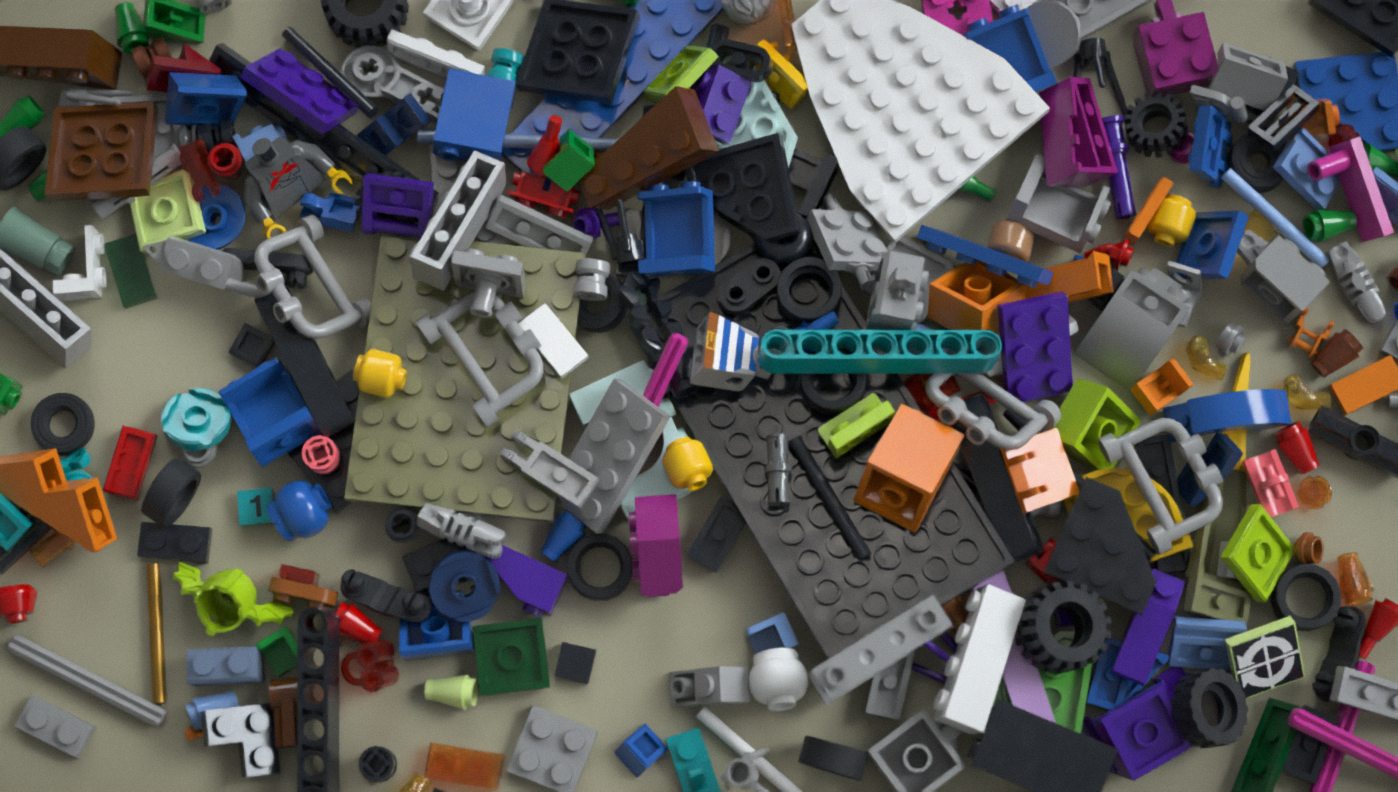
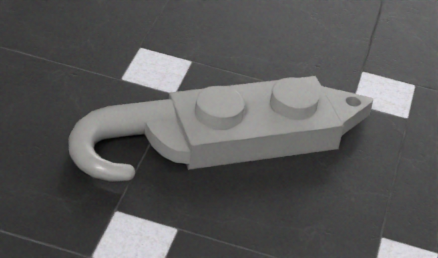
[143,236,275,298]

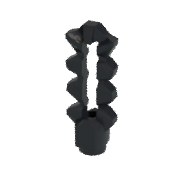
[615,270,700,399]

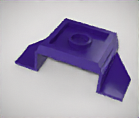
[1081,666,1194,781]

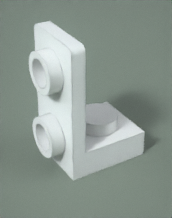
[53,225,107,301]

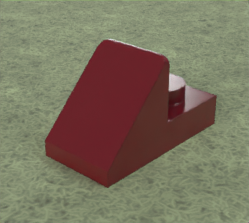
[145,44,221,93]

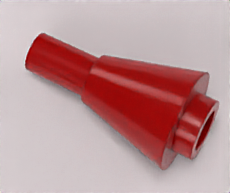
[526,115,563,177]
[1358,598,1398,660]

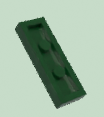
[1231,697,1305,792]

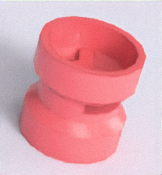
[302,435,341,475]

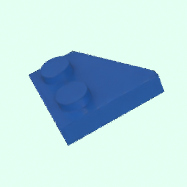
[1086,637,1170,711]

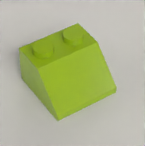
[1051,378,1142,471]

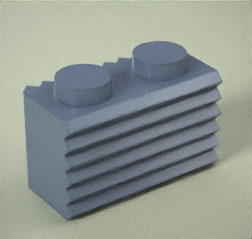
[187,645,265,686]

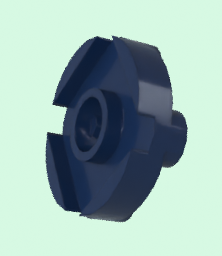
[429,550,500,622]

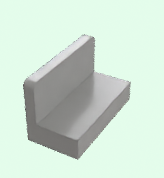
[1209,42,1288,111]

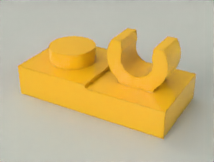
[756,39,808,110]

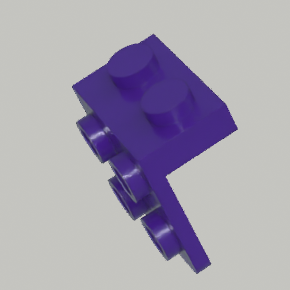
[689,65,751,145]

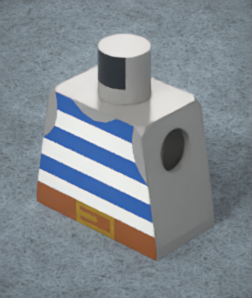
[690,312,771,391]

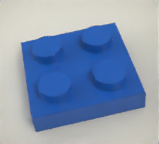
[1176,210,1249,279]

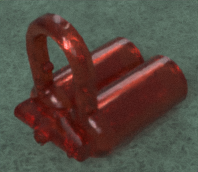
[341,639,399,692]

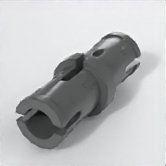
[764,433,792,506]

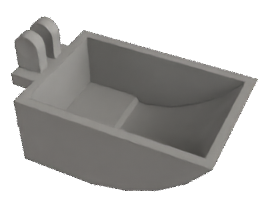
[1074,267,1190,391]

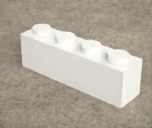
[933,584,1026,735]

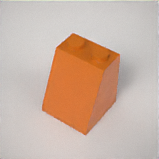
[853,404,964,533]

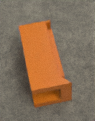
[1025,251,1114,303]

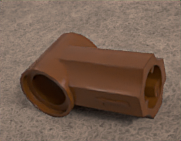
[269,677,297,748]

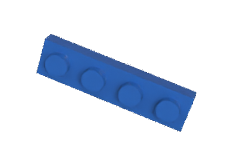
[917,225,1054,288]

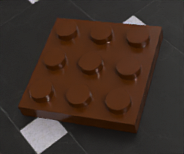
[45,101,158,202]

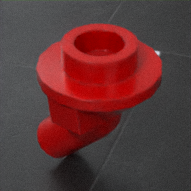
[1084,239,1134,271]

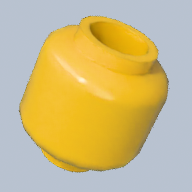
[1147,194,1196,247]
[353,349,407,398]
[662,437,713,491]

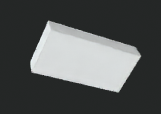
[518,303,589,379]

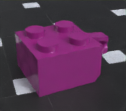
[1133,0,1219,98]
[628,494,683,597]

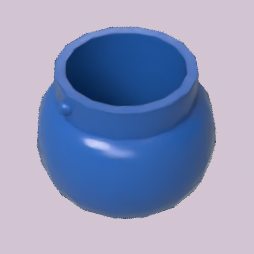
[267,480,332,542]

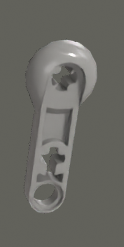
[341,46,444,124]

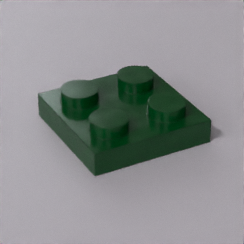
[473,618,550,697]

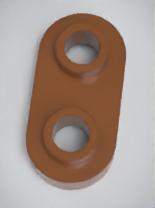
[268,577,339,608]

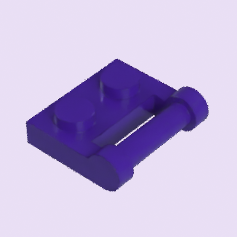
[362,173,434,241]

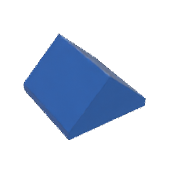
[165,72,247,126]
[399,603,475,661]

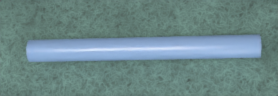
[1221,168,1330,268]

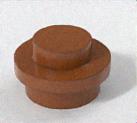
[1294,532,1324,564]

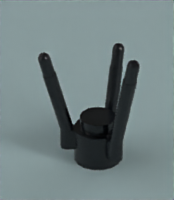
[1073,37,1128,116]
[595,198,646,266]

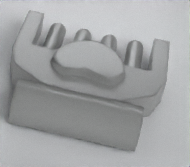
[1189,85,1248,124]

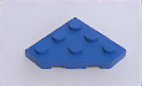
[1292,52,1398,153]

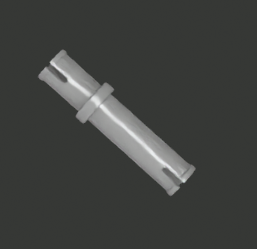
[90,144,187,220]

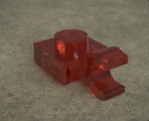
[180,138,221,202]

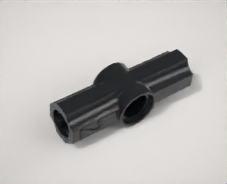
[1308,405,1398,479]

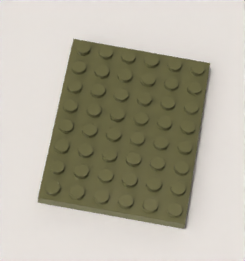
[344,232,586,523]

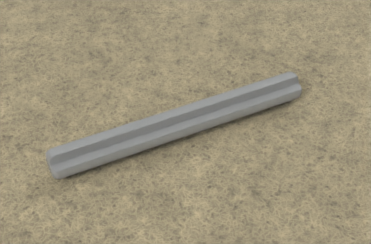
[7,635,166,727]

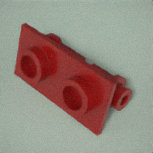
[507,171,581,218]

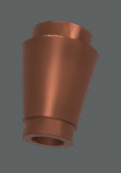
[1311,329,1363,378]

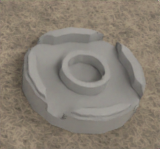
[1027,0,1081,67]

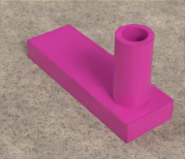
[1307,137,1394,242]

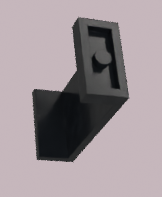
[967,699,1118,792]

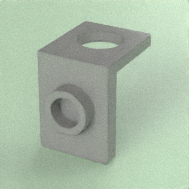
[1166,261,1203,328]

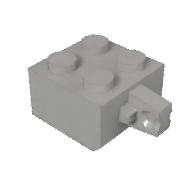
[1237,229,1330,325]
[865,251,929,330]
[865,708,966,792]

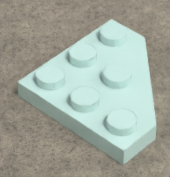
[715,56,798,167]

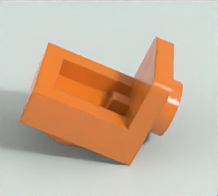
[1286,98,1340,139]
[1130,358,1193,416]

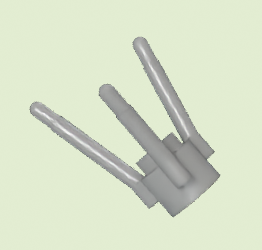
[59,86,132,107]
[721,747,770,792]

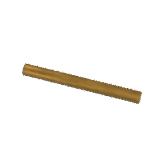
[146,564,167,704]

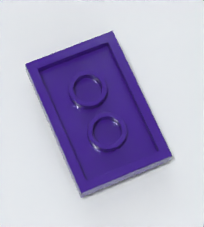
[240,48,358,134]
[998,291,1073,402]

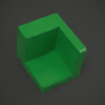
[543,129,595,191]
[256,626,298,677]

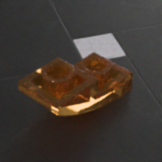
[424,742,504,790]

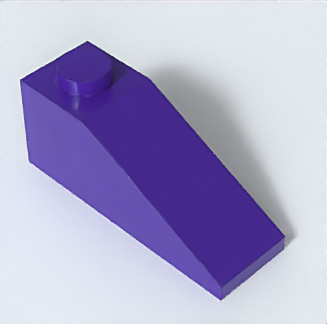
[484,544,569,618]
[1111,568,1185,686]

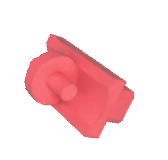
[1242,449,1299,517]

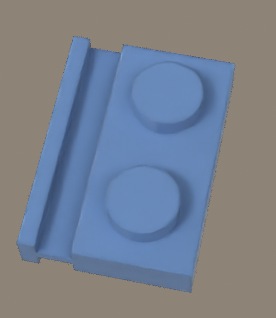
[1273,128,1340,210]
[1168,616,1247,671]

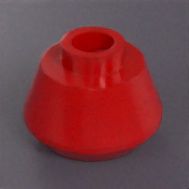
[0,584,38,624]

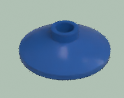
[188,184,245,250]

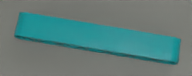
[758,330,1002,374]

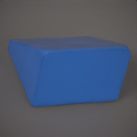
[615,723,669,777]

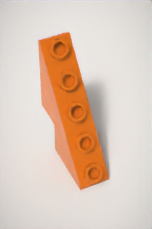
[0,449,117,552]

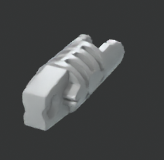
[1328,242,1386,325]
[416,503,506,559]

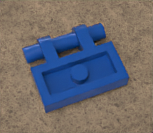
[1188,105,1233,188]

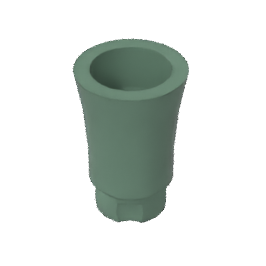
[0,206,75,275]

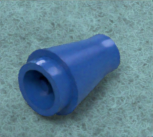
[540,509,587,562]

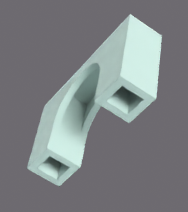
[569,360,701,522]

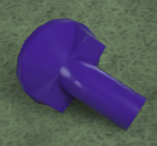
[574,208,620,240]

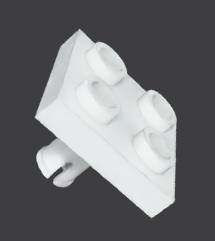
[423,0,515,52]

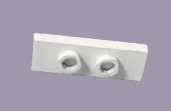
[387,30,485,79]

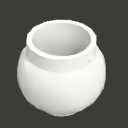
[749,648,808,711]

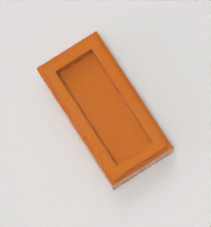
[1123,177,1174,246]
[1328,355,1398,416]

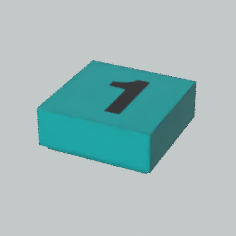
[237,488,274,527]

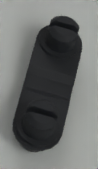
[222,248,313,289]
[340,569,431,623]
[1312,606,1366,702]

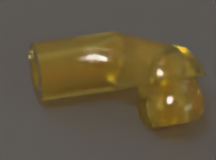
[1186,335,1228,381]
[1283,375,1331,410]

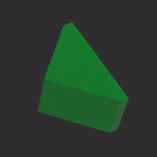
[143,0,206,44]

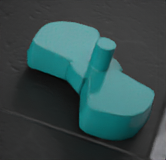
[60,448,91,473]

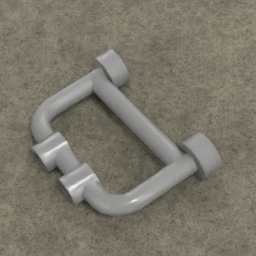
[254,215,372,339]
[415,291,543,428]
[925,350,1061,450]
[1098,418,1223,555]

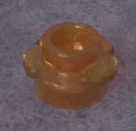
[1298,476,1332,509]

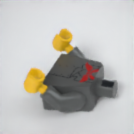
[244,137,352,239]

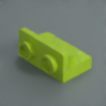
[818,393,895,459]

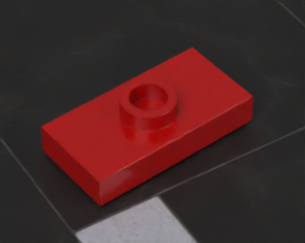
[102,425,158,501]

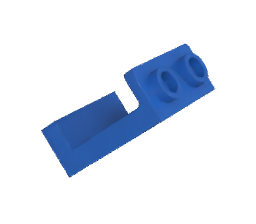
[963,4,1057,92]
[433,69,516,162]
[637,181,715,277]
[218,357,321,467]

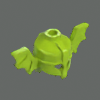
[172,562,294,637]

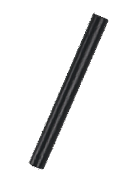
[282,27,378,118]
[788,435,872,560]

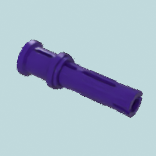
[1102,115,1137,220]

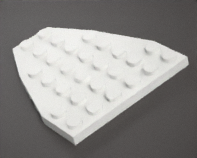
[791,0,1050,243]

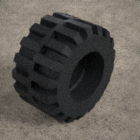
[321,0,409,48]
[1015,581,1112,674]

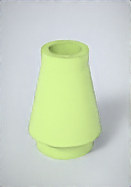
[425,675,478,710]

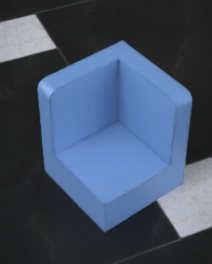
[745,612,798,655]

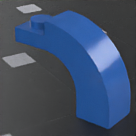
[1163,389,1292,442]

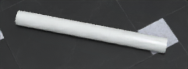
[696,707,803,792]

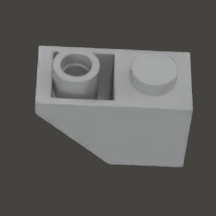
[669,666,750,707]

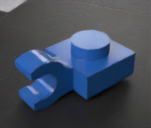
[300,192,361,233]

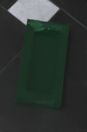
[104,234,158,309]

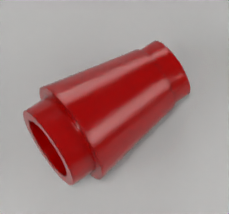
[208,143,242,180]
[1275,421,1320,474]
[336,602,383,647]

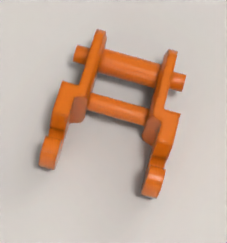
[1288,308,1334,359]

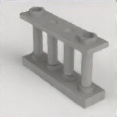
[808,595,952,706]

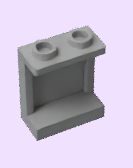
[1006,154,1111,254]

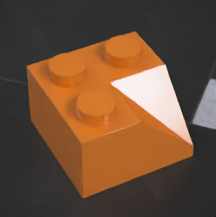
[927,260,1027,334]

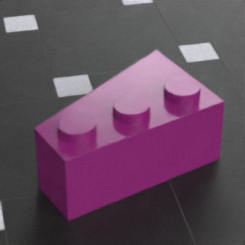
[1039,77,1118,187]

